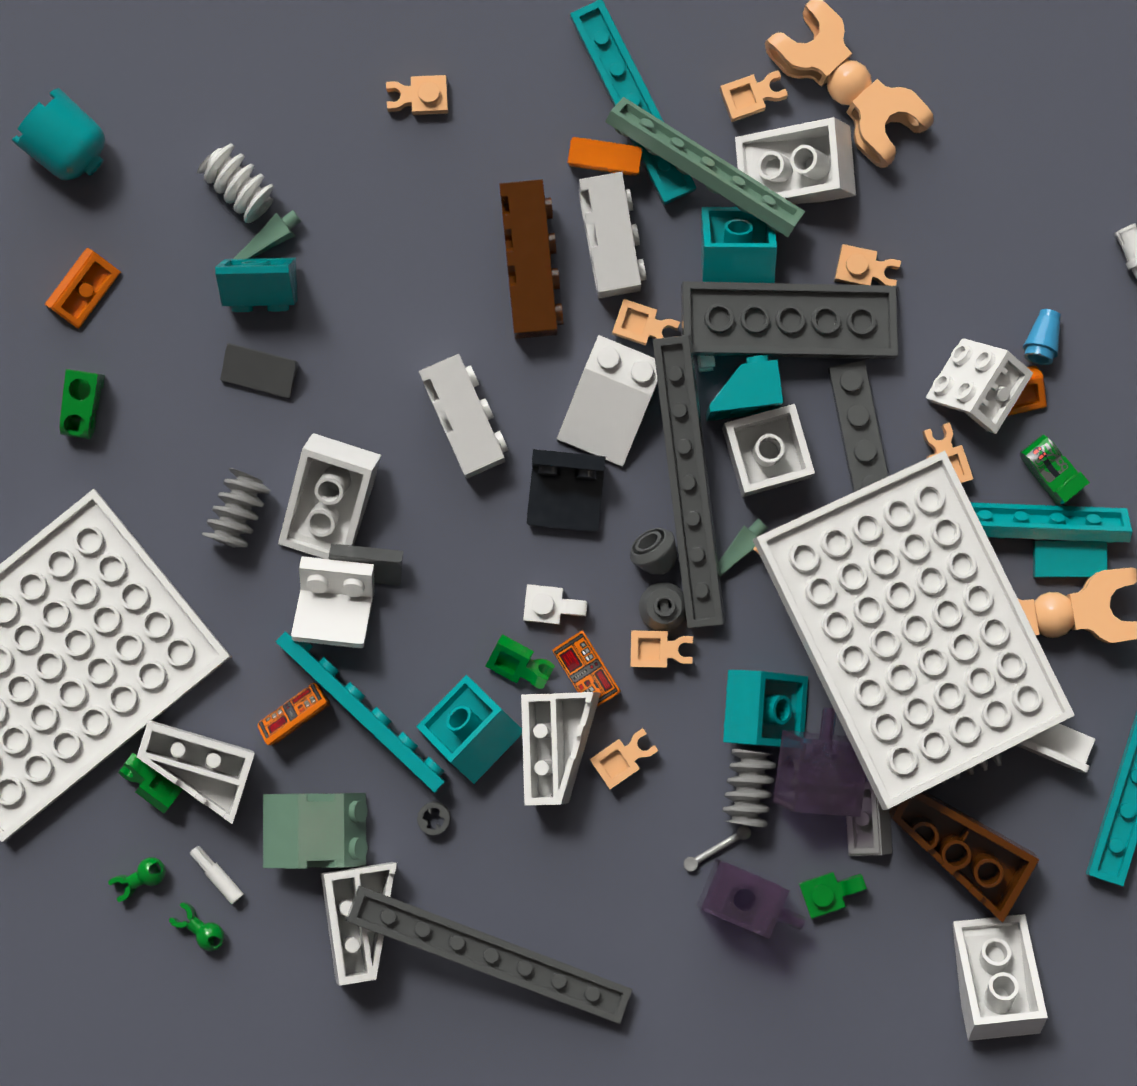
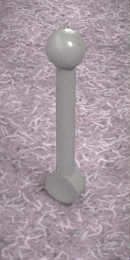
[683,825,751,871]

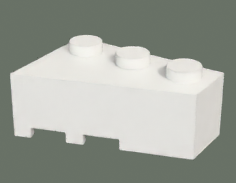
[579,172,646,299]
[419,354,508,479]
[521,692,601,805]
[137,720,255,824]
[321,862,397,986]

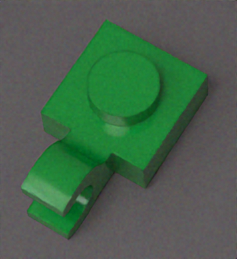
[485,634,555,689]
[118,753,183,814]
[799,871,867,919]

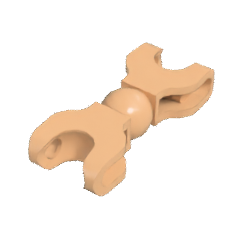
[765,0,934,168]
[1018,567,1137,643]

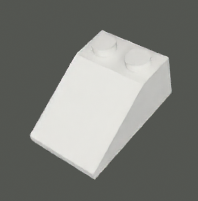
[735,117,856,204]
[557,335,658,467]
[278,433,381,559]
[952,914,1048,1041]

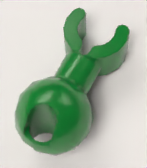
[108,857,166,902]
[169,902,224,951]

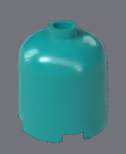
[12,88,105,181]

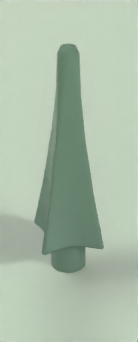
[233,210,302,259]
[718,519,768,576]

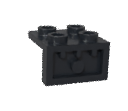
[526,449,606,532]

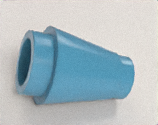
[1023,309,1061,365]

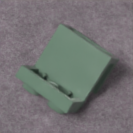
[263,793,368,869]

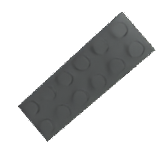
[681,281,898,359]

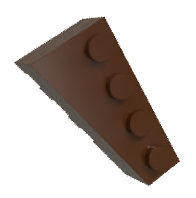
[499,179,564,339]
[889,791,1040,923]

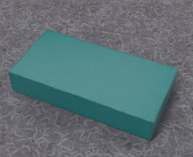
[1033,541,1107,578]

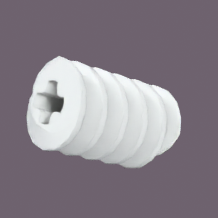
[197,143,274,223]

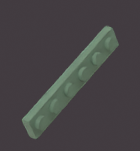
[605,97,805,237]

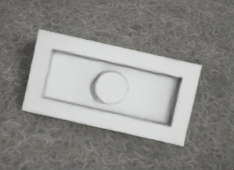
[1016,724,1095,773]

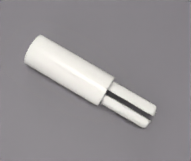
[190,846,244,905]

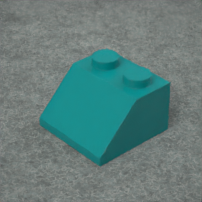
[701,207,777,283]
[215,258,298,312]
[705,355,783,421]
[723,670,808,749]
[416,675,522,784]

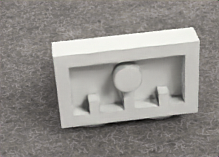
[926,339,1033,434]
[291,556,375,648]

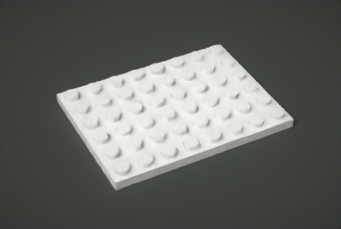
[753,451,1075,810]
[0,489,231,842]

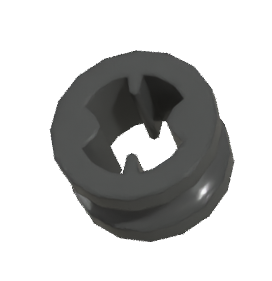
[417,801,451,835]

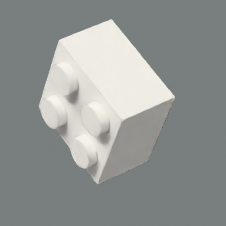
[722,404,815,497]

